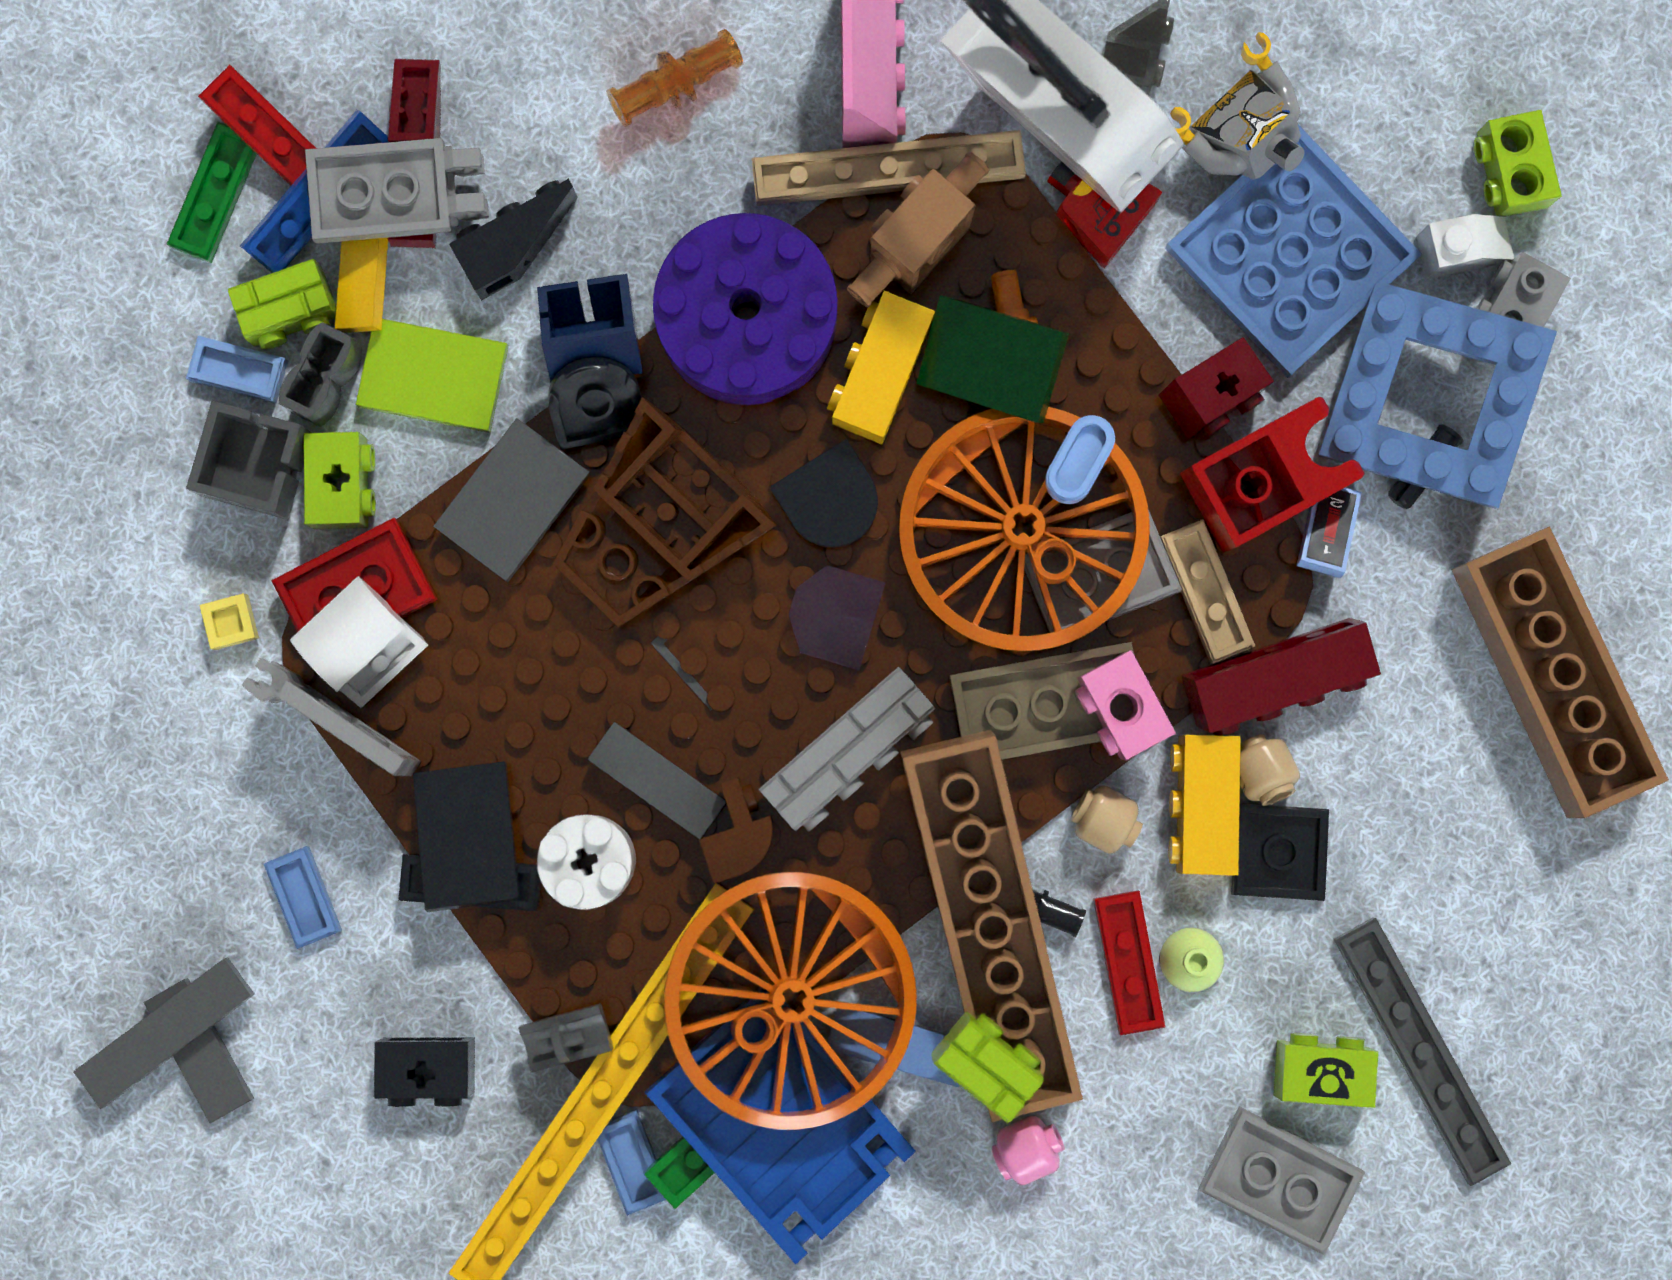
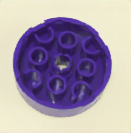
[653,213,837,405]

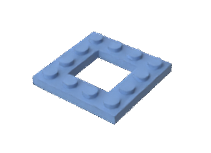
[1319,281,1557,510]

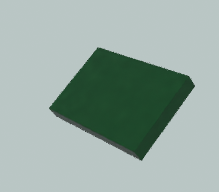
[916,295,1069,423]

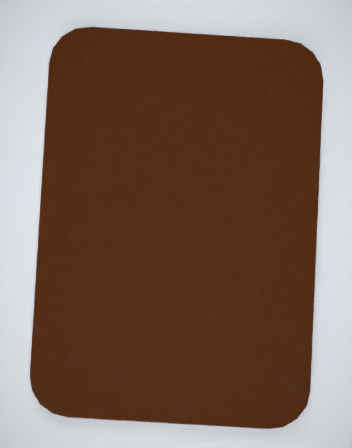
[282,132,1313,1107]

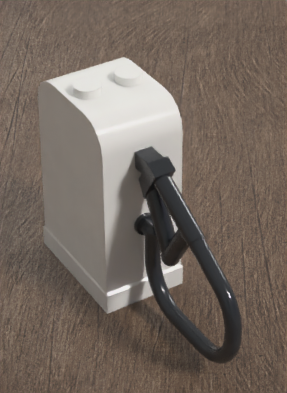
[941,0,1184,213]

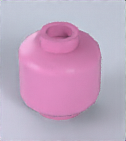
[992,1116,1065,1185]

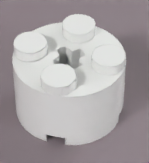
[537,815,636,909]

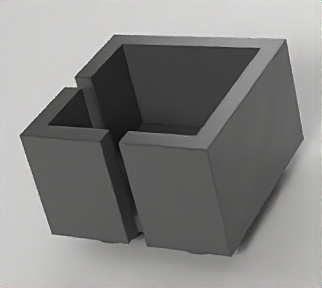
[186,401,312,520]

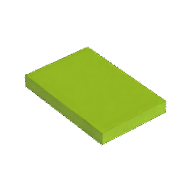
[355,319,509,433]

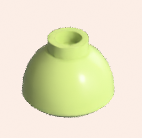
[1160,928,1224,992]

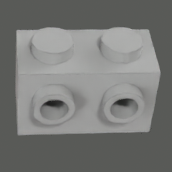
[1476,252,1571,327]

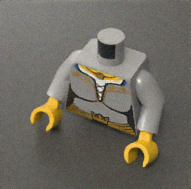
[1170,32,1304,179]

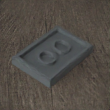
[433,418,591,582]

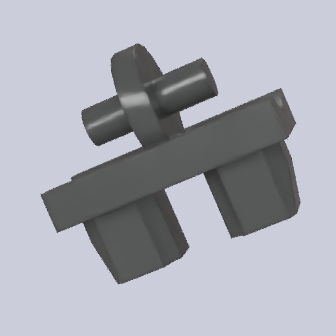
[518,1003,614,1073]

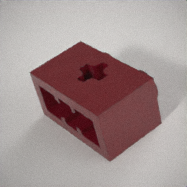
[1158,337,1274,439]

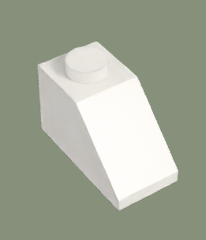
[1416,214,1514,279]

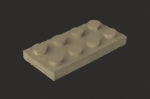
[949,642,1134,760]

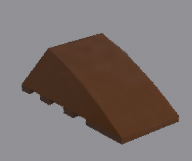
[553,398,777,627]

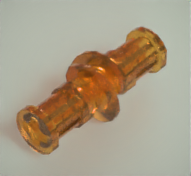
[606,29,743,127]

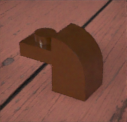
[699,777,773,884]

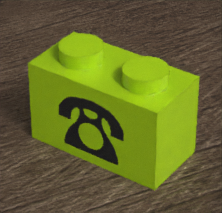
[1273,1033,1378,1108]

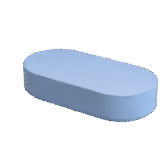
[1045,415,1115,504]

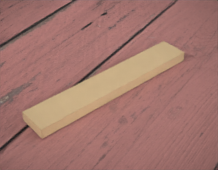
[752,130,1026,206]

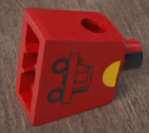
[1047,161,1163,269]

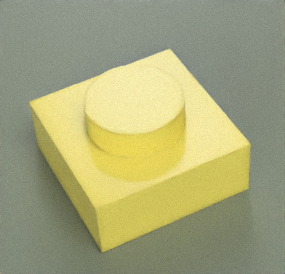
[199,593,259,650]

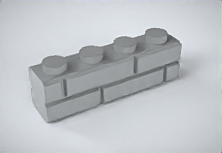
[759,667,935,832]

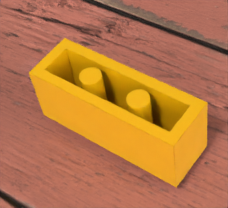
[827,291,935,445]
[1168,735,1241,876]

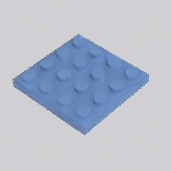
[1165,124,1422,378]

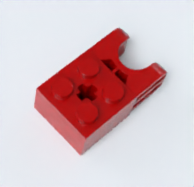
[1179,397,1365,553]

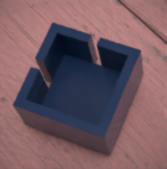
[537,273,643,383]

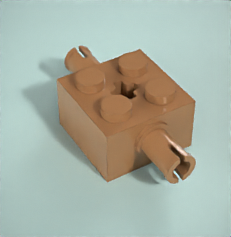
[847,152,989,308]

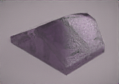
[789,565,886,670]

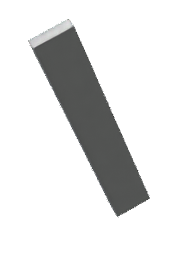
[1333,917,1511,1186]

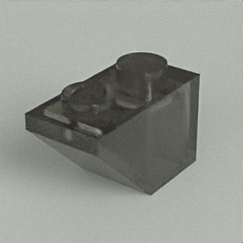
[1101,0,1174,96]

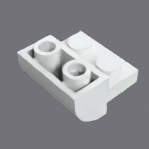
[290,576,428,708]

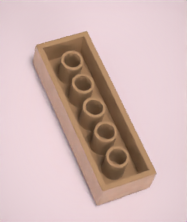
[1451,526,1669,818]

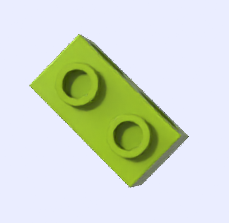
[1474,109,1562,217]

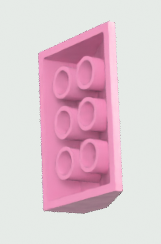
[841,0,906,148]

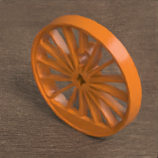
[899,407,1150,651]
[664,872,917,1130]

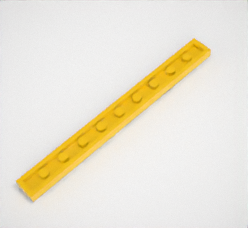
[448,883,754,1280]

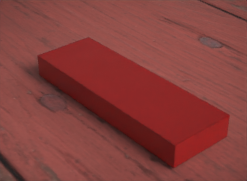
[198,65,317,187]
[1093,890,1166,1036]

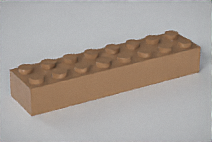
[900,730,1083,1122]

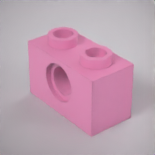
[1075,650,1176,760]

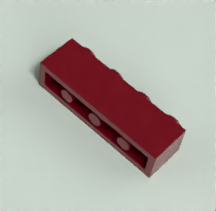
[1181,618,1381,736]

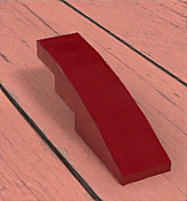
[388,59,441,248]

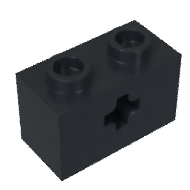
[374,1037,475,1107]

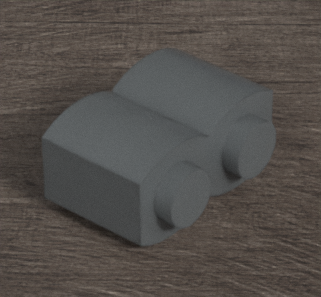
[279,322,362,427]

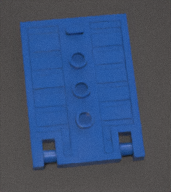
[645,982,916,1265]

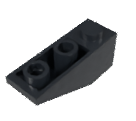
[449,178,578,300]

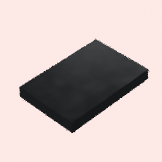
[413,761,520,912]

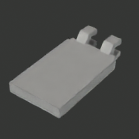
[305,138,489,244]
[242,658,421,777]

